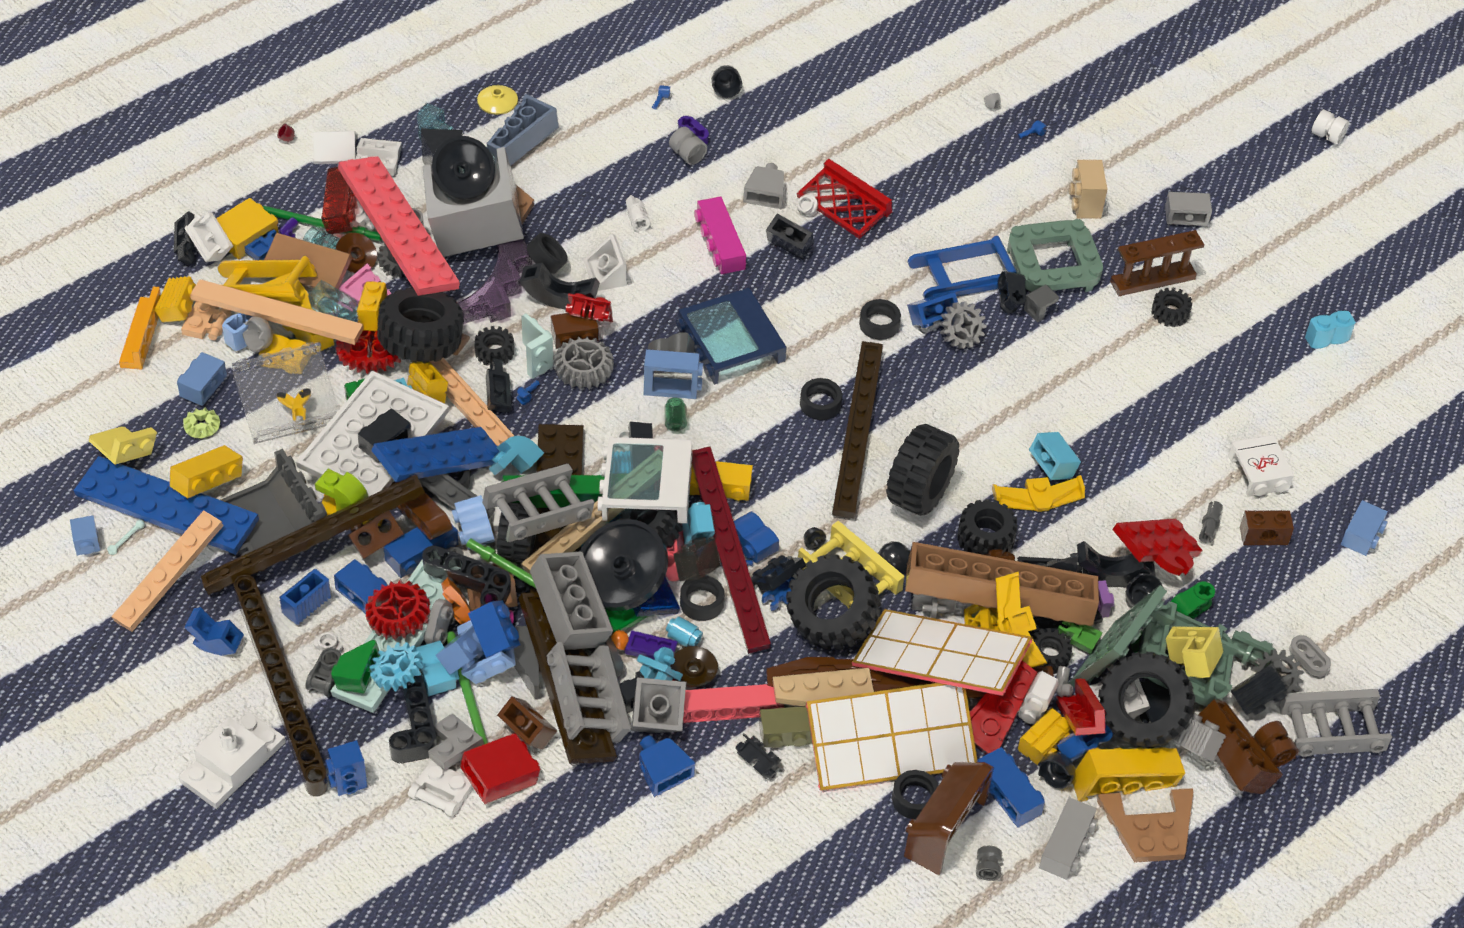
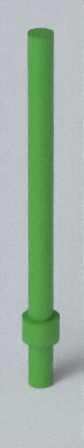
[466,538,536,588]
[447,632,488,744]

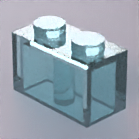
[308,280,358,321]

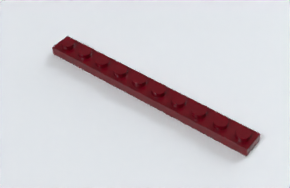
[692,446,771,654]

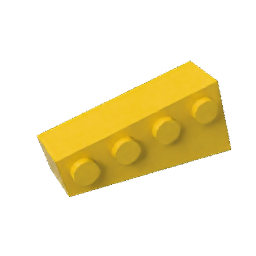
[1072,747,1186,802]

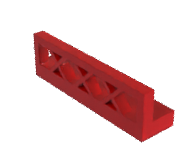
[1056,678,1105,736]

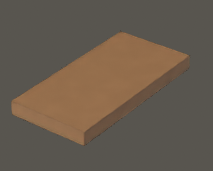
[264,233,353,295]

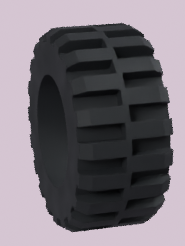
[377,287,464,363]
[886,424,960,516]
[786,554,881,650]
[1098,652,1195,748]

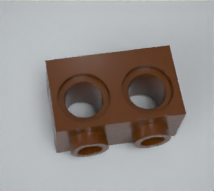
[347,510,404,559]

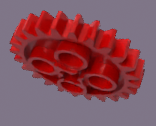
[336,322,401,374]

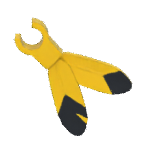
[277,388,311,421]

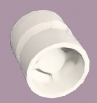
[1312,109,1349,145]

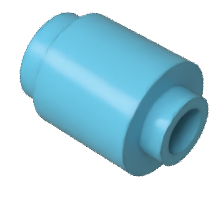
[666,616,703,647]

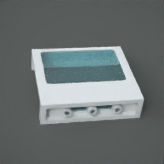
[598,437,692,523]

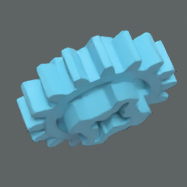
[370,642,424,691]

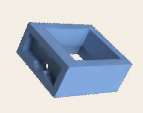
[643,349,703,399]

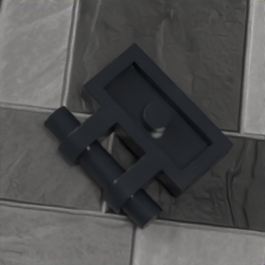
[751,555,806,591]

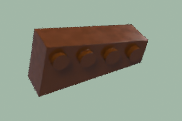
[1198,699,1283,794]

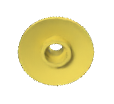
[477,85,518,115]

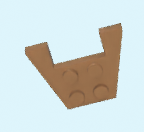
[1097,788,1194,863]

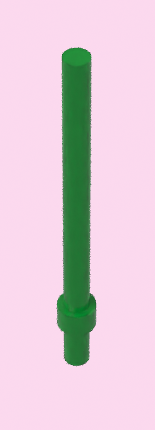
[262,205,382,242]

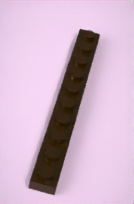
[832,341,883,519]
[200,475,425,595]

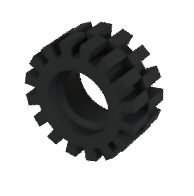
[1151,287,1193,327]
[474,326,514,366]
[1032,628,1073,674]

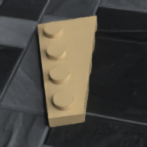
[772,668,874,707]

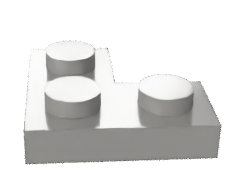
[428,713,484,770]

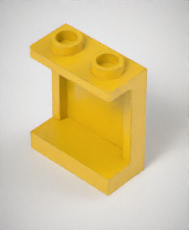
[216,198,279,260]

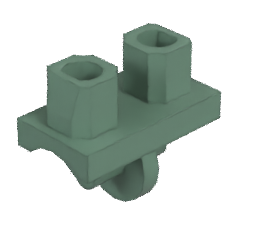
[1231,630,1275,668]

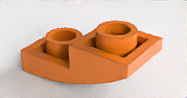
[441,577,471,625]

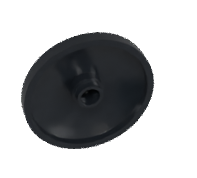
[580,519,668,611]

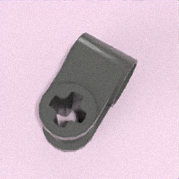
[305,648,341,697]

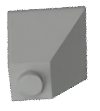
[631,677,686,733]

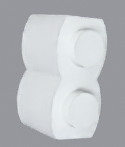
[1018,671,1059,724]

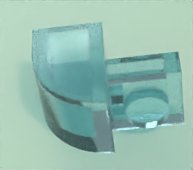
[417,103,453,139]

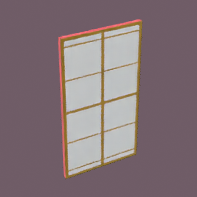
[852,609,1032,696]
[806,683,977,791]

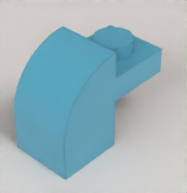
[489,436,544,475]

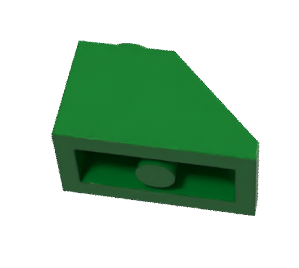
[331,640,380,694]

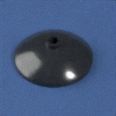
[431,136,495,199]

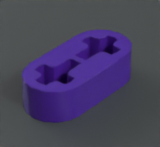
[678,116,709,145]

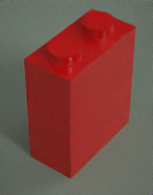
[460,733,540,804]

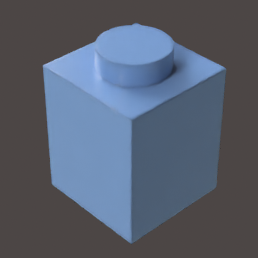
[70,515,100,556]

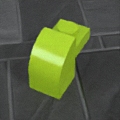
[315,468,368,511]

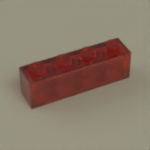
[321,167,358,235]

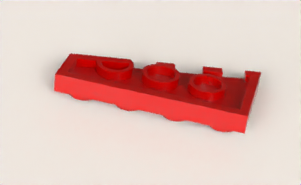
[970,661,1037,755]

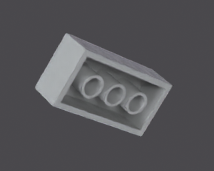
[530,552,613,650]

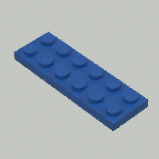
[371,427,500,482]

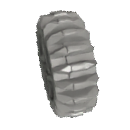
[554,336,614,390]

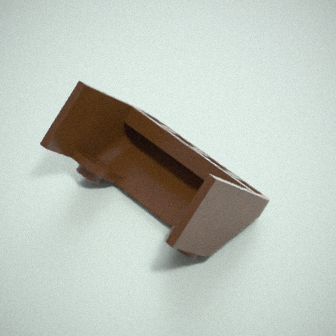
[904,762,994,875]

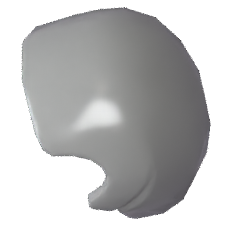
[243,316,273,353]

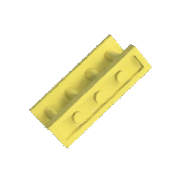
[798,521,905,609]

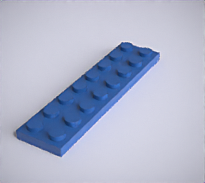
[74,456,259,555]

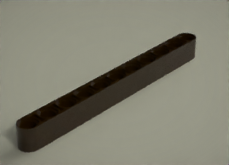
[234,575,328,797]

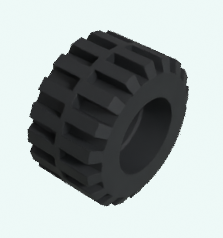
[618,491,683,548]
[957,499,1018,555]
[497,503,537,563]

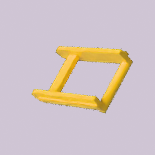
[218,256,317,302]

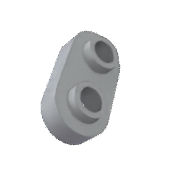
[425,599,453,644]
[1289,635,1331,677]

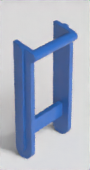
[907,236,1017,299]

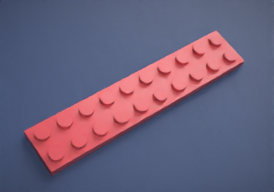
[338,156,460,296]

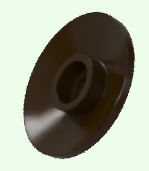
[670,646,718,688]

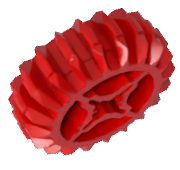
[365,579,431,641]

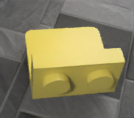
[89,427,157,465]

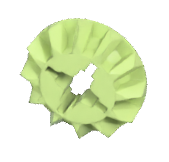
[183,407,220,438]

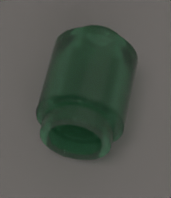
[664,397,687,431]

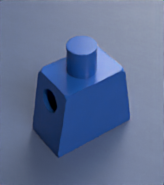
[639,735,695,797]

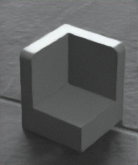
[1024,285,1059,323]

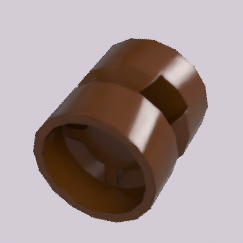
[1254,721,1299,767]

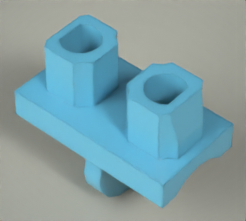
[636,647,683,681]

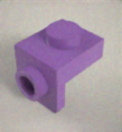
[1097,581,1114,618]

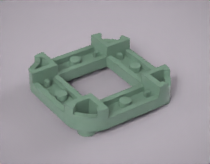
[1007,219,1103,292]
[1138,602,1238,707]

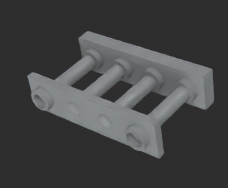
[482,464,595,542]
[547,642,631,742]
[1279,689,1392,757]

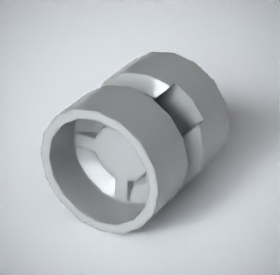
[669,127,707,165]

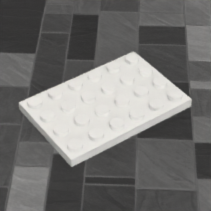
[296,371,449,497]

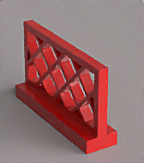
[797,159,892,239]

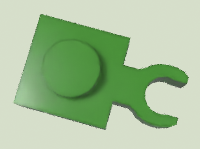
[1058,621,1103,654]

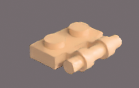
[181,301,232,341]

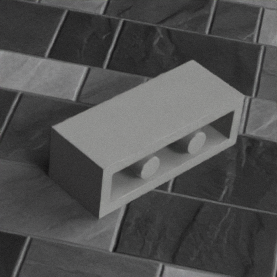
[1039,797,1098,880]

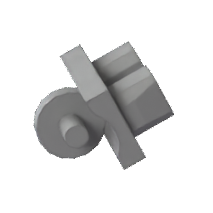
[912,594,955,619]

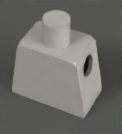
[743,163,784,209]

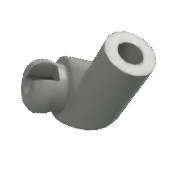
[1056,666,1073,697]

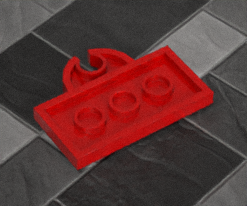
[1112,518,1203,576]

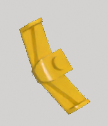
[992,475,1085,512]
[996,571,1047,668]

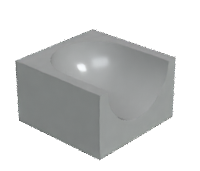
[422,147,524,257]

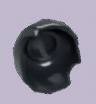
[711,65,743,98]
[878,541,910,574]
[1125,573,1164,607]
[1038,752,1076,789]

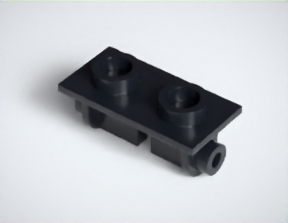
[735,733,784,780]

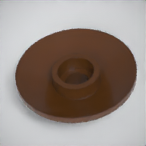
[335,233,377,273]

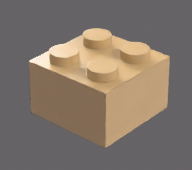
[1069,160,1108,219]

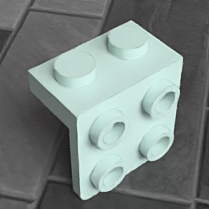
[521,313,554,379]

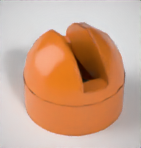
[611,630,629,650]

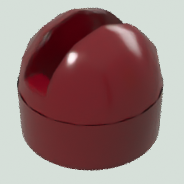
[277,124,295,142]

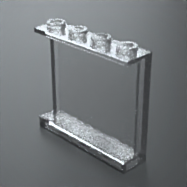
[232,342,340,444]

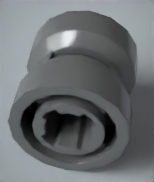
[976,846,1002,881]

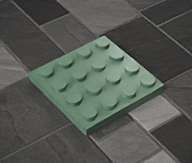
[1068,585,1167,688]

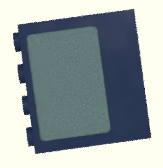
[676,288,787,385]

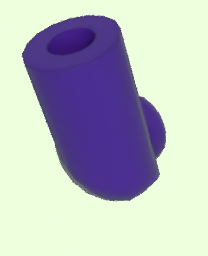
[279,217,298,238]

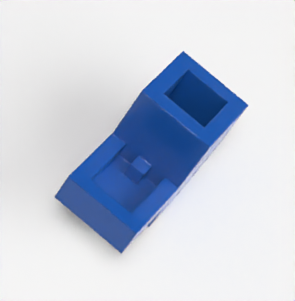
[185,607,244,655]

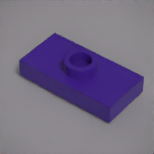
[625,630,678,660]

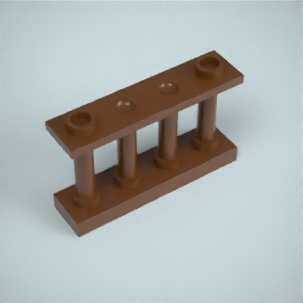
[1110,230,1205,297]

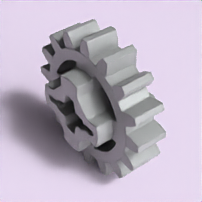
[939,301,987,349]

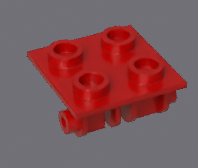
[566,293,614,322]

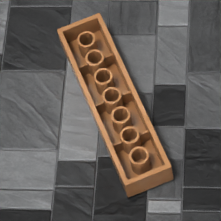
[905,542,1099,626]

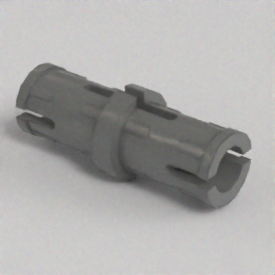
[1199,501,1223,543]

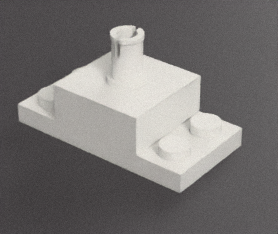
[179,711,286,809]

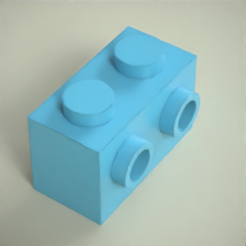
[1029,432,1081,480]

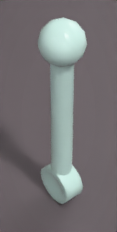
[107,520,145,555]

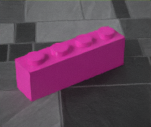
[694,196,746,274]

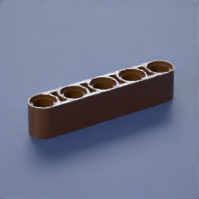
[389,481,452,540]

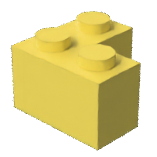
[1166,627,1223,678]

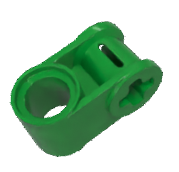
[1171,582,1215,619]

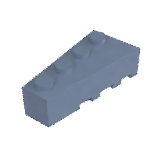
[487,94,559,166]

